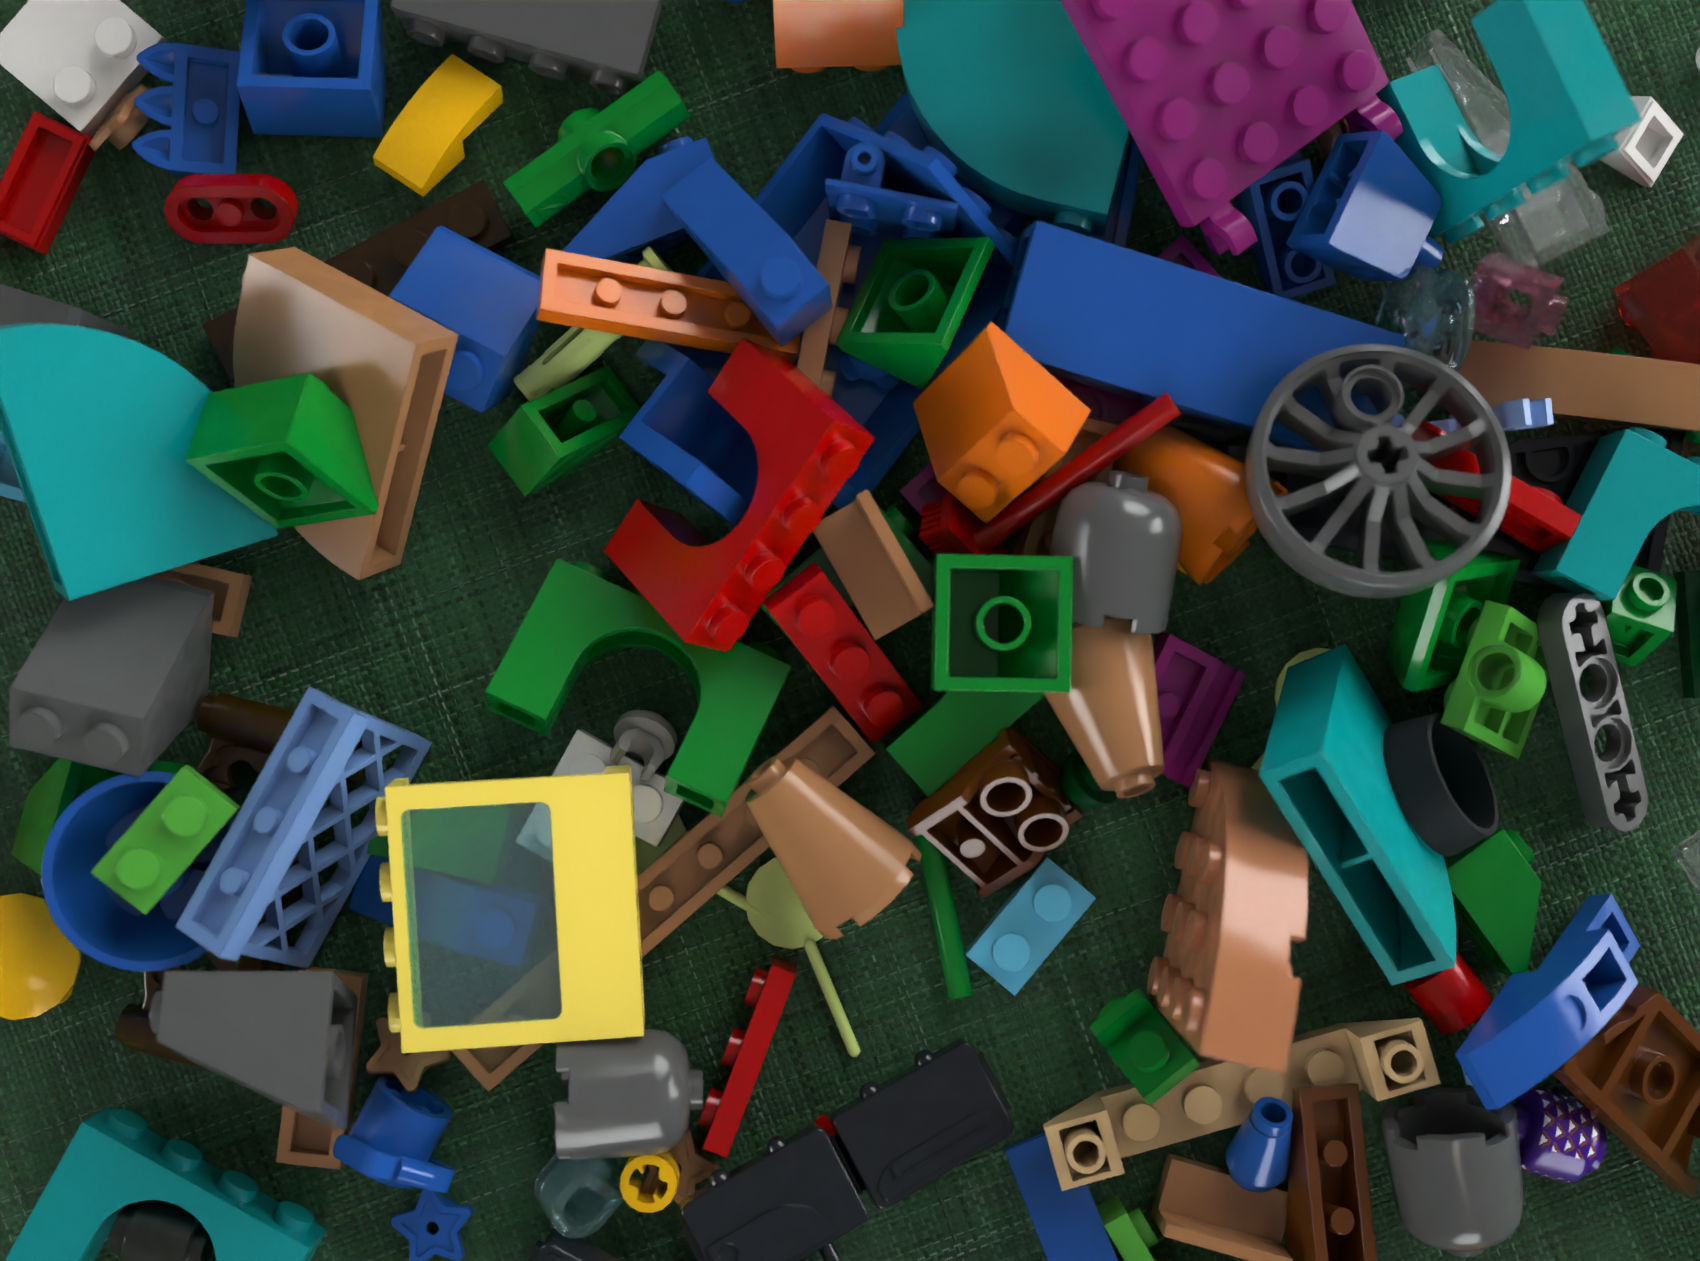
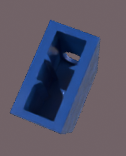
[1286,130,1443,281]

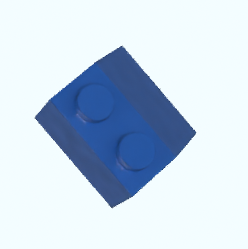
[236,0,387,138]
[389,225,540,413]

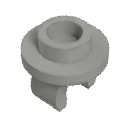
[610,710,677,781]

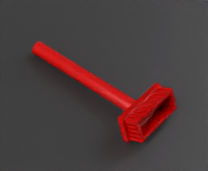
[919,392,1181,555]

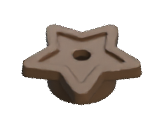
[89,84,149,151]
[365,1011,451,1094]
[641,1126,719,1204]

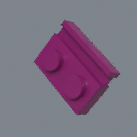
[1153,632,1246,788]

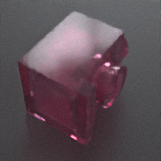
[1454,250,1569,350]

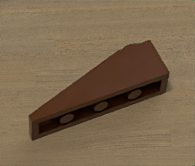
[1285,1083,1377,1261]

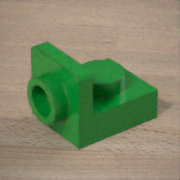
[1601,564,1677,667]
[1089,989,1200,1106]

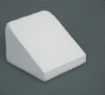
[1599,96,1683,187]

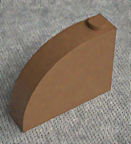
[233,247,459,580]

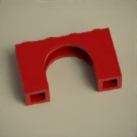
[603,337,875,652]

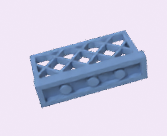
[175,687,432,969]

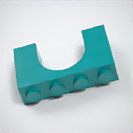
[1376,0,1642,245]
[1532,427,1700,601]
[5,1107,328,1261]

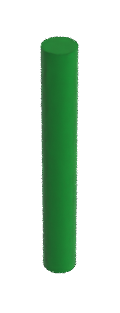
[910,811,973,999]

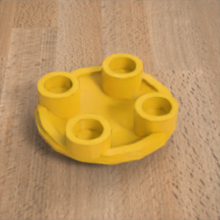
[0,893,81,1020]

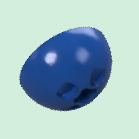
[41,771,236,972]

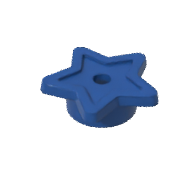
[390,1189,473,1261]

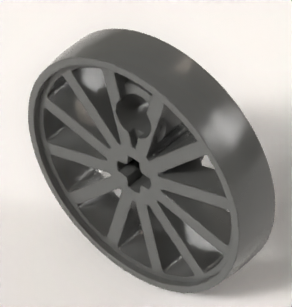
[1245,344,1512,598]

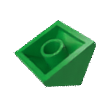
[835,237,995,390]
[1384,537,1521,693]

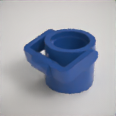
[333,1076,456,1193]

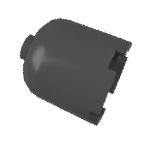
[1047,470,1182,634]
[555,1028,703,1161]
[1380,1087,1524,1257]

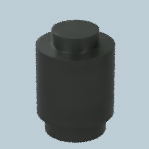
[108,1200,213,1261]

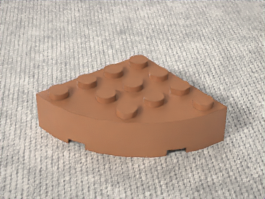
[1147,758,1308,1074]

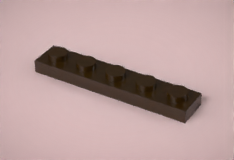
[202,180,516,382]

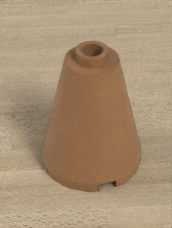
[1043,615,1165,798]
[745,756,922,939]

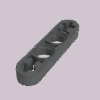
[1537,592,1648,832]

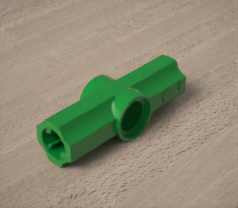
[503,70,691,228]

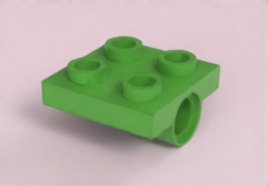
[1440,600,1549,759]

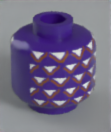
[1512,1088,1607,1183]

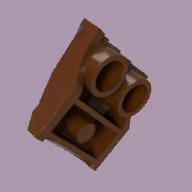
[906,728,1083,898]

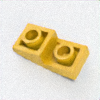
[373,54,503,197]

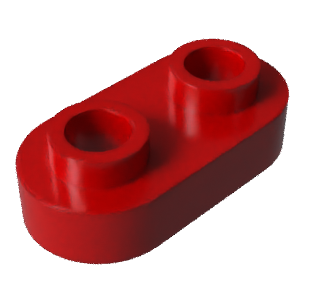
[164,174,299,244]

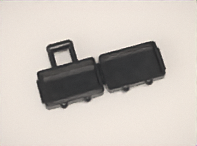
[679,1039,1014,1261]

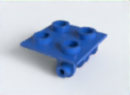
[825,142,958,239]

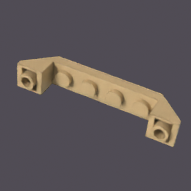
[1043,1018,1441,1191]

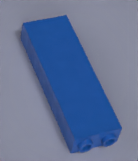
[996,220,1406,460]

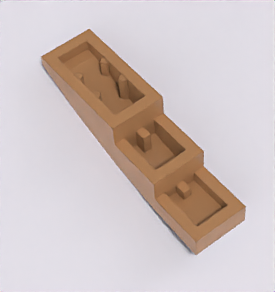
[1436,338,1700,433]

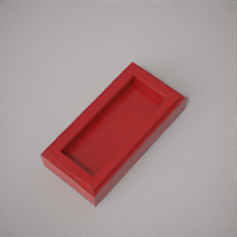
[0,111,96,255]

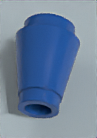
[1225,1097,1293,1193]

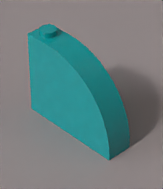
[896,0,1131,236]
[0,322,278,601]
[1259,644,1457,986]

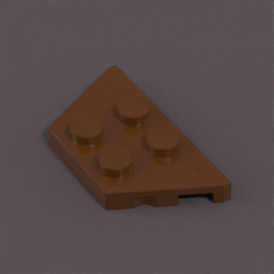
[1552,985,1700,1198]

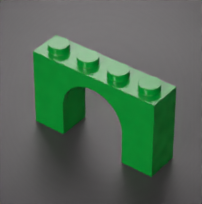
[761,502,1045,797]
[485,558,792,818]

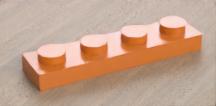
[536,248,800,363]

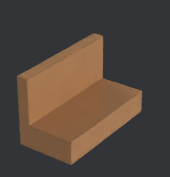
[812,489,934,641]
[1151,1153,1293,1261]

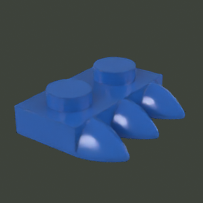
[132,42,240,177]

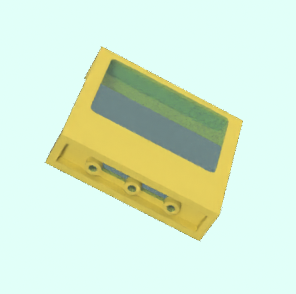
[375,765,645,1053]

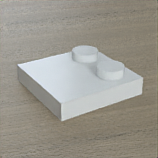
[0,0,169,138]

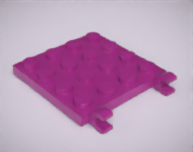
[1060,0,1403,256]

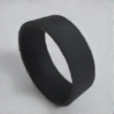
[1383,712,1499,857]

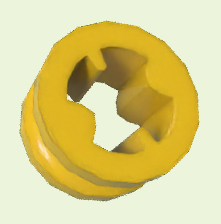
[619,1152,681,1213]

